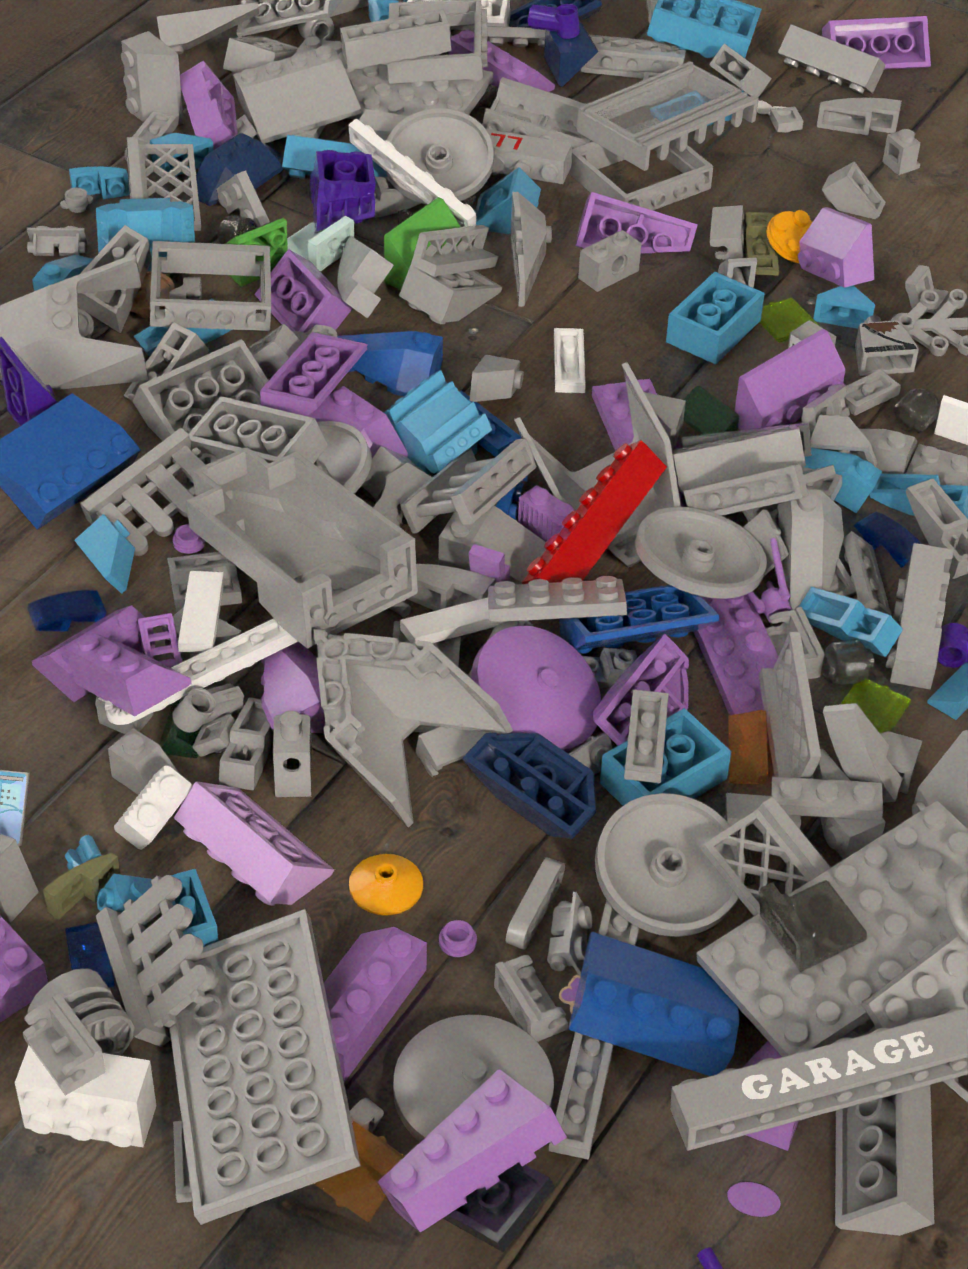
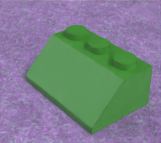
[384,197,462,290]

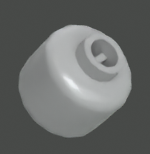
[298,17,334,40]

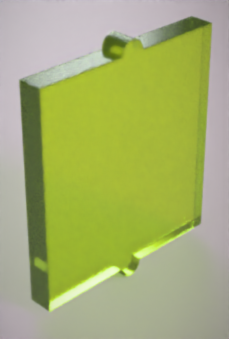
[759,298,820,343]
[840,676,911,734]

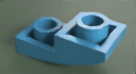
[69,166,130,200]

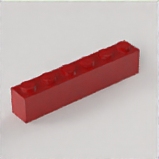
[521,440,667,584]

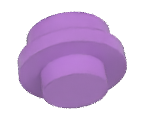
[173,524,205,554]
[439,920,477,957]

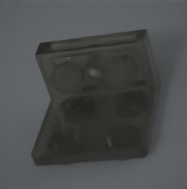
[759,880,867,972]

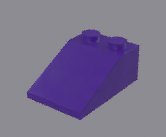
[0,337,58,427]

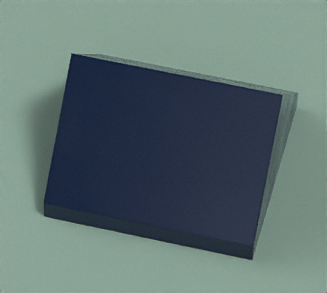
[544,22,599,87]

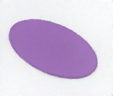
[727,1182,781,1217]

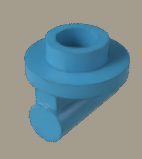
[65,835,102,870]

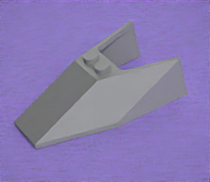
[0,254,148,390]
[514,362,681,568]

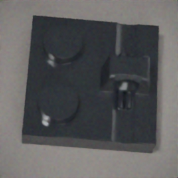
[443,1162,555,1252]

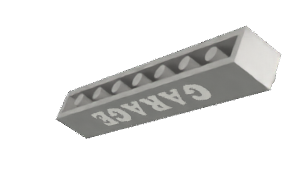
[670,1007,968,1151]

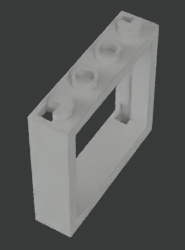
[387,0,488,84]
[568,119,713,210]
[150,241,271,331]

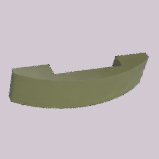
[745,212,779,276]

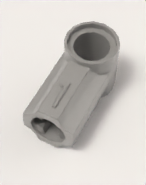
[172,683,244,733]

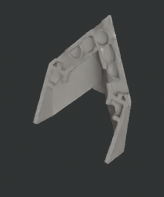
[313,629,513,828]

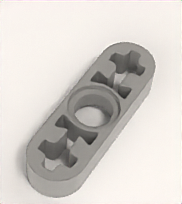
[505,857,565,950]

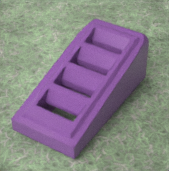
[137,613,182,667]

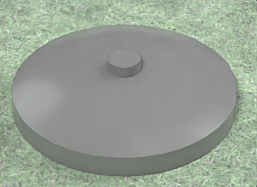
[386,108,494,204]
[314,421,372,494]
[635,507,767,599]
[595,793,745,937]
[393,1015,554,1142]

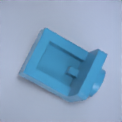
[97,874,155,918]

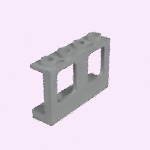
[482,77,592,149]

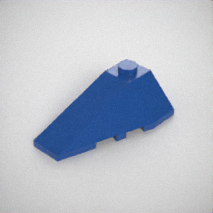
[337,331,443,397]

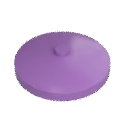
[471,626,601,753]

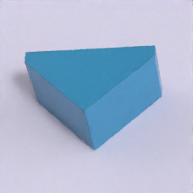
[813,285,875,329]

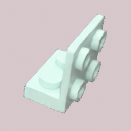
[287,216,354,271]

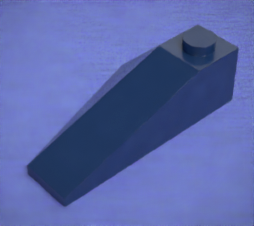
[509,0,602,28]

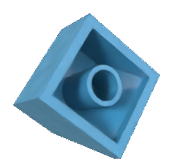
[475,167,541,234]

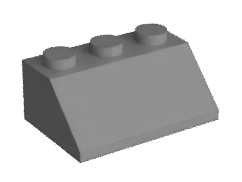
[121,31,184,125]

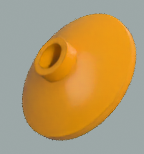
[349,854,423,915]

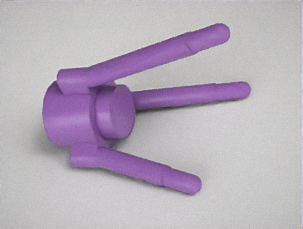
[746,537,792,622]

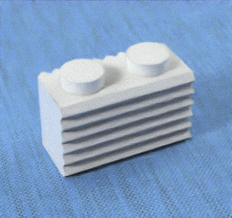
[114,766,193,850]

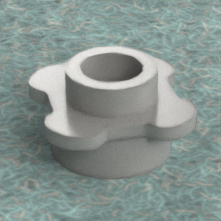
[60,188,93,213]

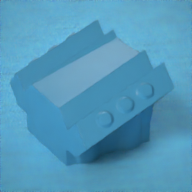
[96,198,195,273]
[383,370,492,474]

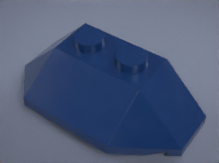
[190,133,283,206]
[463,733,596,839]

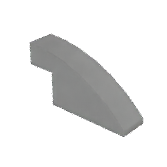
[337,236,394,318]

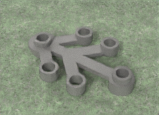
[891,289,968,356]

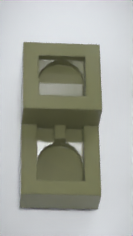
[43,853,120,920]

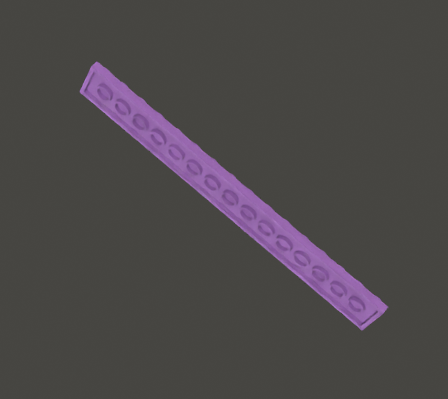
[592,379,778,747]

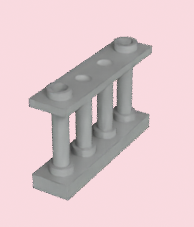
[400,438,537,534]

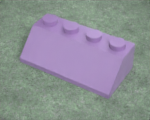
[174,781,334,906]

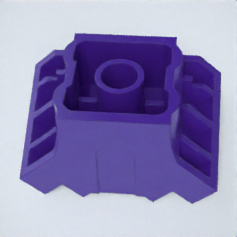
[310,150,376,233]

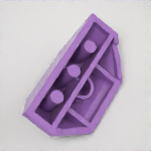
[307,386,408,458]
[592,634,689,746]

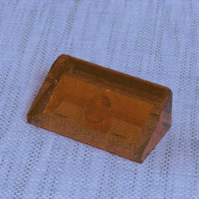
[728,710,768,784]

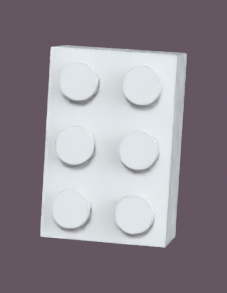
[15,1045,156,1147]

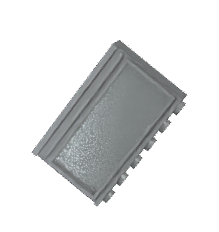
[577,61,759,171]

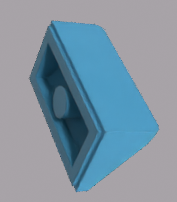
[927,663,968,720]

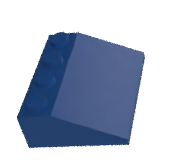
[0,393,141,530]
[559,585,719,654]
[568,932,739,1076]

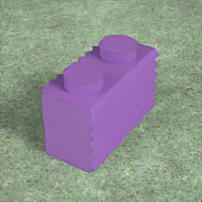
[518,485,575,542]

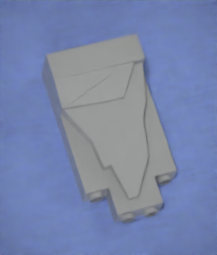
[186,447,418,648]

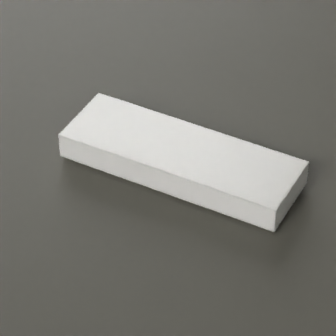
[554,328,585,393]
[178,571,224,653]
[400,597,506,644]

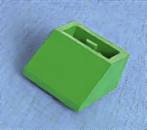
[226,218,288,287]

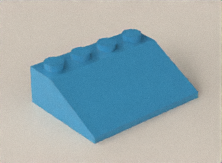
[647,0,762,58]

